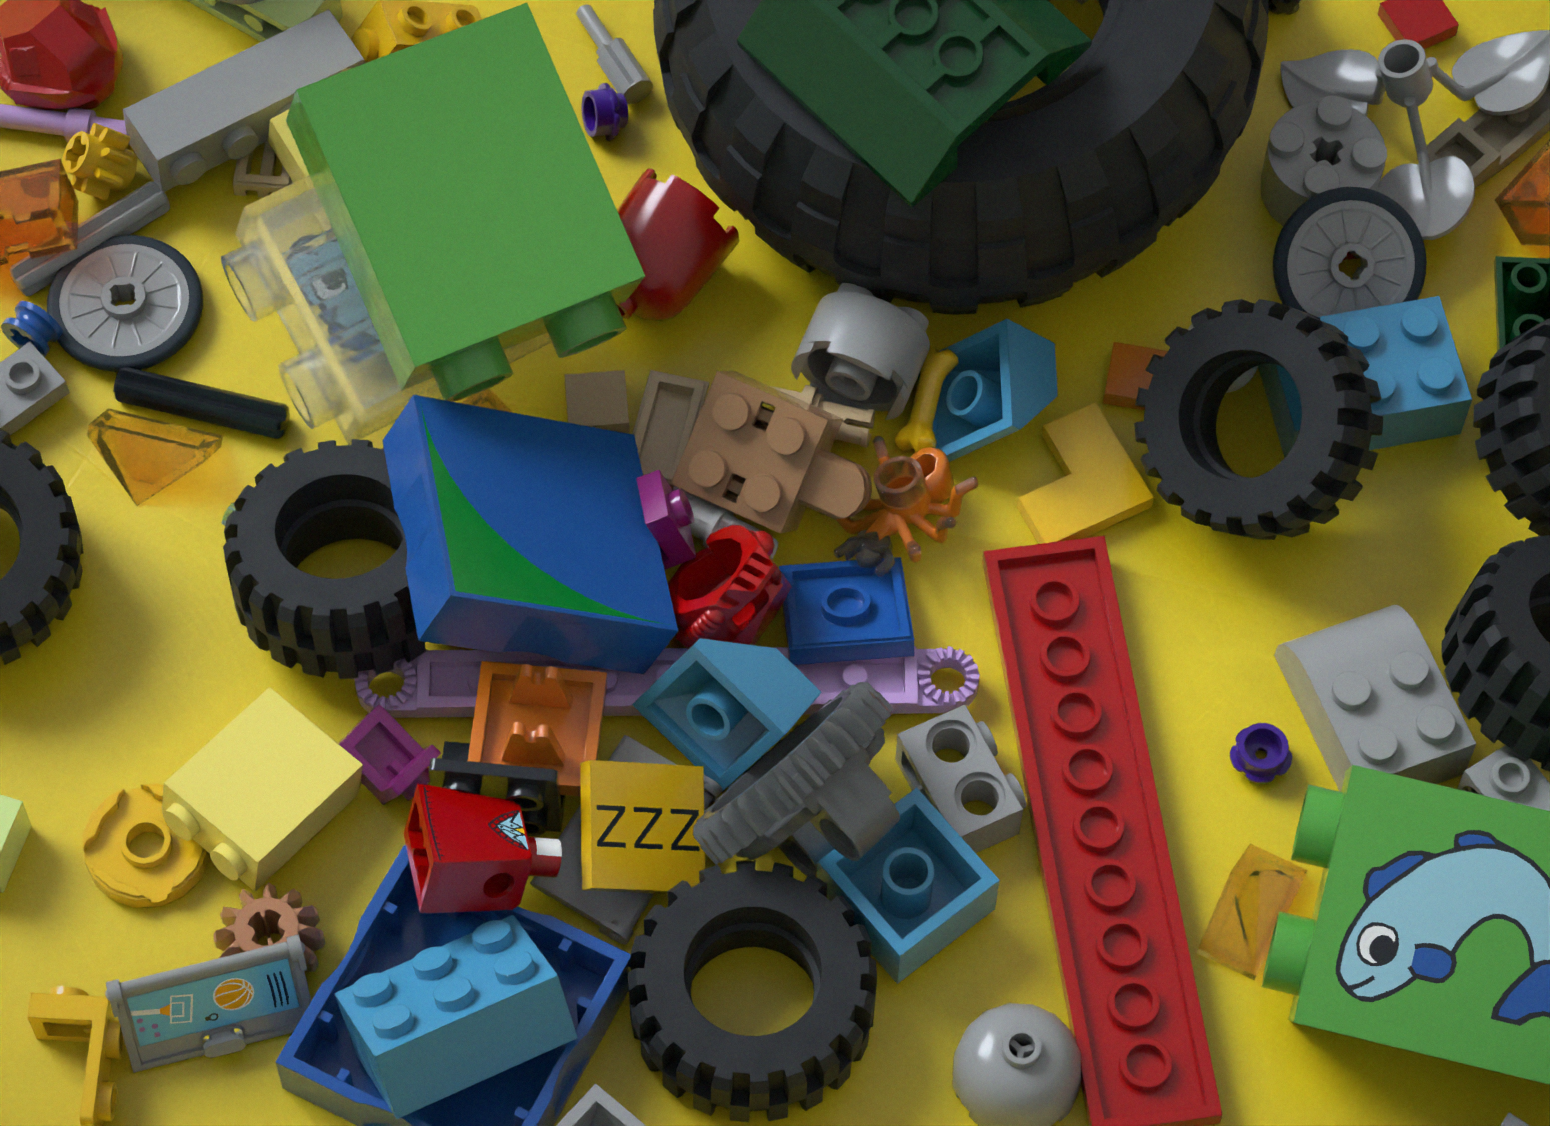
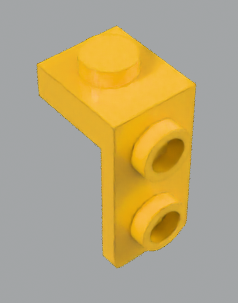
[350,0,482,63]
[27,986,125,1126]

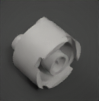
[1261,96,1387,226]
[791,283,930,420]

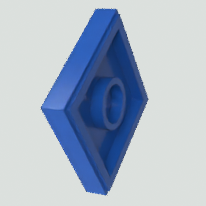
[779,557,914,665]

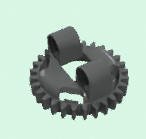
[693,682,900,877]

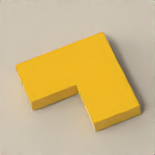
[1017,402,1154,544]

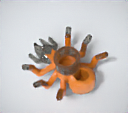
[818,435,978,577]

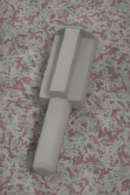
[576,5,653,105]

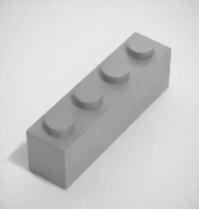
[123,9,365,192]

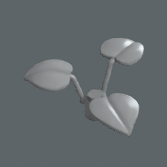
[1280,30,1550,241]

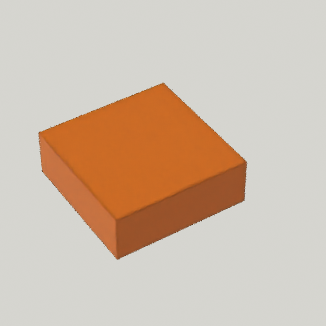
[1103,342,1168,410]

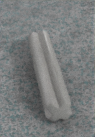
[10,181,170,296]

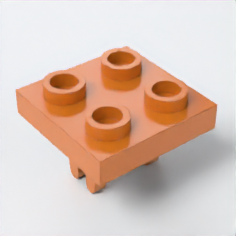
[468,661,607,797]

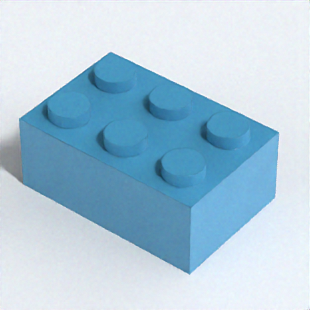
[1258,296,1472,458]
[334,915,578,1119]

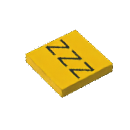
[580,760,705,894]

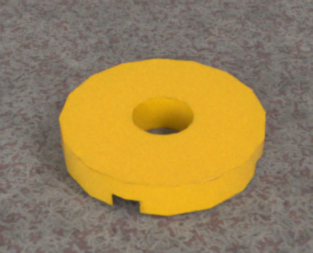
[83,783,210,908]

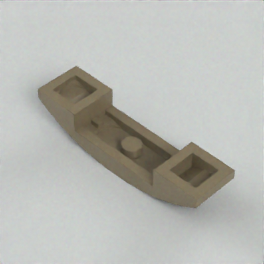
[1417,79,1550,188]

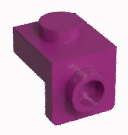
[636,470,696,570]
[338,704,441,805]

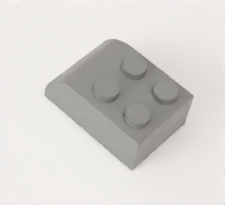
[1274,605,1476,792]

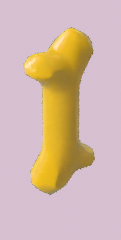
[894,346,959,452]

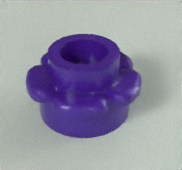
[581,83,628,141]
[1230,723,1292,784]

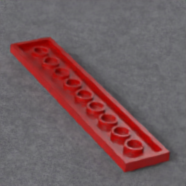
[982,536,1222,1126]

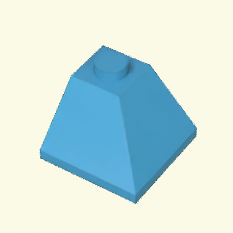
[918,319,1058,462]
[632,638,822,792]

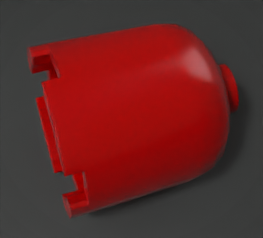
[617,168,740,321]

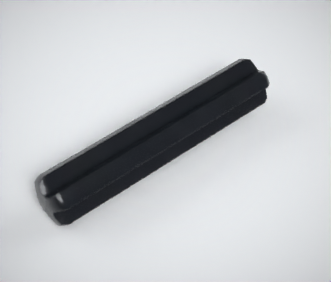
[113,367,290,439]

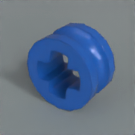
[1,301,63,357]

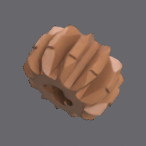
[213,882,325,972]

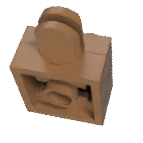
[671,371,872,534]

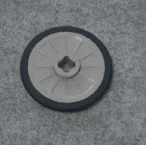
[1273,187,1427,317]
[47,235,203,372]

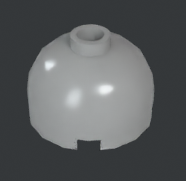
[952,1003,1081,1126]

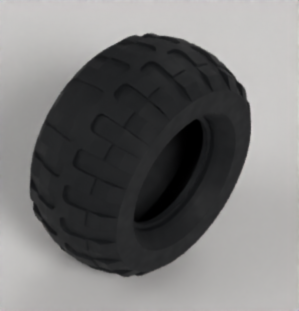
[653,0,1269,315]

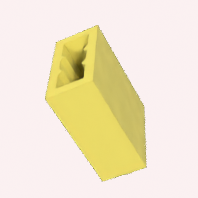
[162,687,363,891]

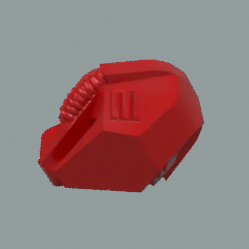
[0,0,123,110]
[668,525,792,649]

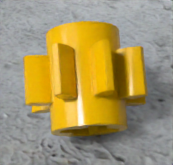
[63,123,137,201]

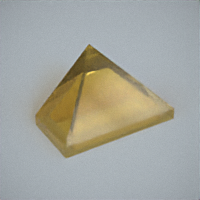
[87,408,223,506]
[1197,843,1308,980]

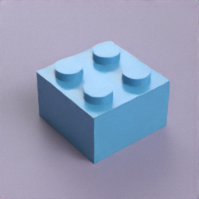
[817,787,1000,984]

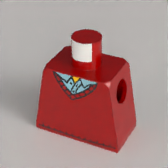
[404,784,562,913]

